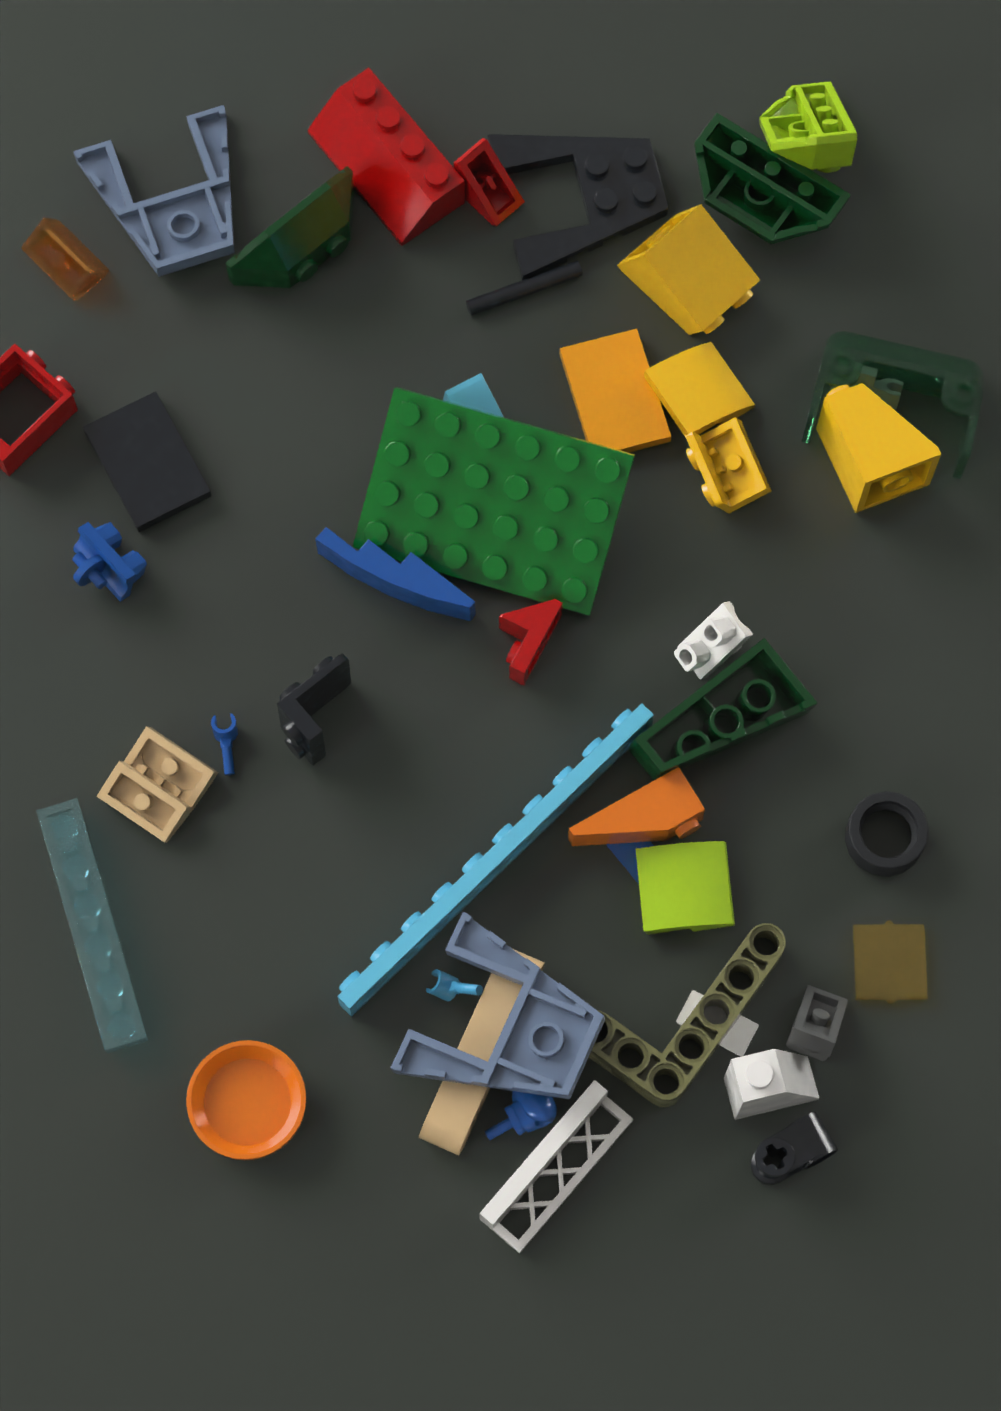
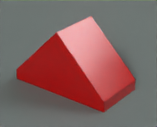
[454,138,525,227]

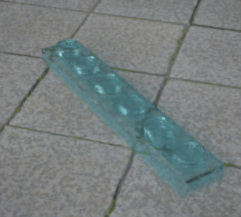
[36,798,149,1054]

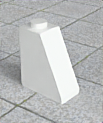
[724,1049,819,1120]

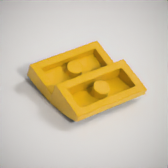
[644,342,755,437]

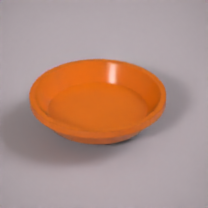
[186,1040,306,1160]

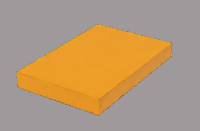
[559,328,671,453]

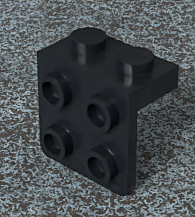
[277,653,351,766]

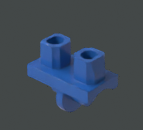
[72,522,147,602]

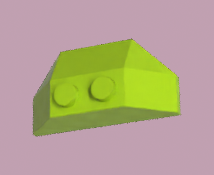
[759,81,857,173]

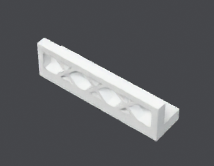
[479,1080,634,1254]

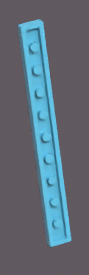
[337,703,654,1017]

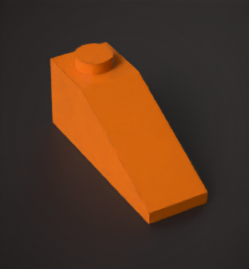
[568,767,705,846]

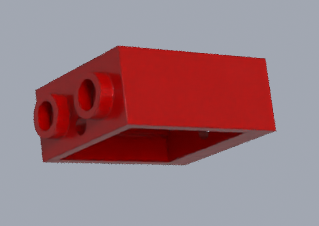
[0,344,78,476]

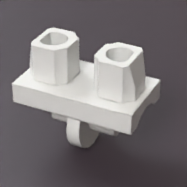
[674,601,753,680]

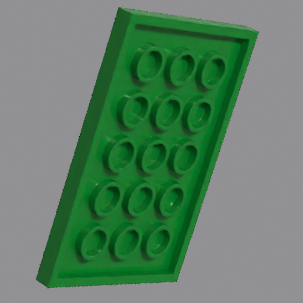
[353,387,635,616]

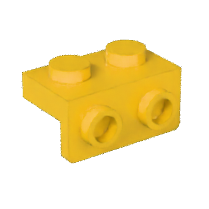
[686,417,772,514]

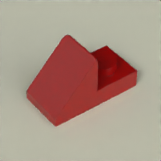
[499,599,563,686]

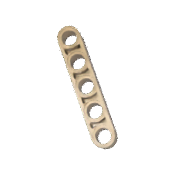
[419,949,545,1156]

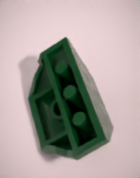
[694,113,851,245]
[226,166,355,288]

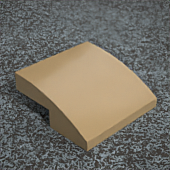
[96,726,219,843]

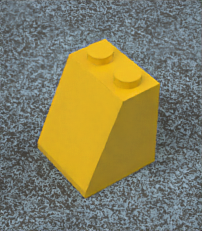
[617,204,760,335]
[816,383,941,513]

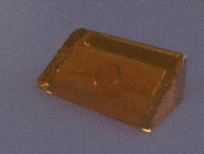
[21,217,110,301]

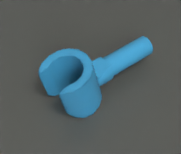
[426,969,483,1002]

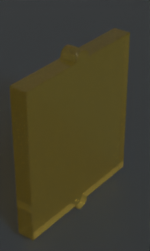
[853,920,928,1004]

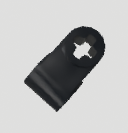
[751,1111,838,1185]

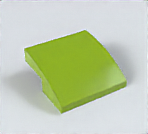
[636,841,735,935]

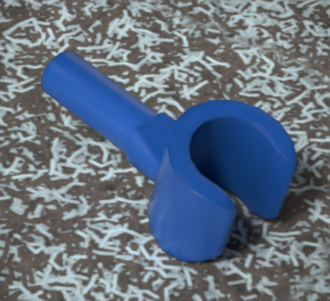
[211,713,238,775]

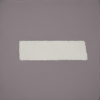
[676,990,759,1057]

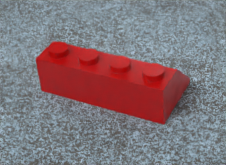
[307,67,465,246]

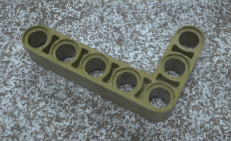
[589,923,786,1107]

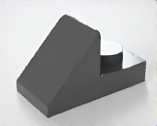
[786,985,848,1061]

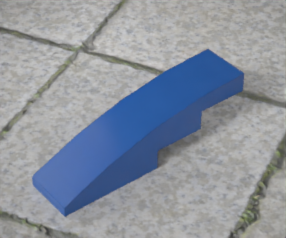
[315,527,476,621]

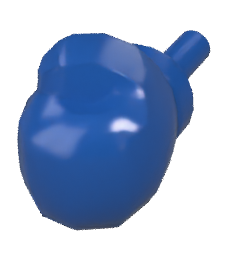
[485,1091,558,1140]

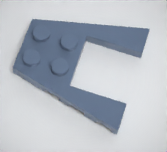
[73,105,235,277]
[390,912,605,1099]

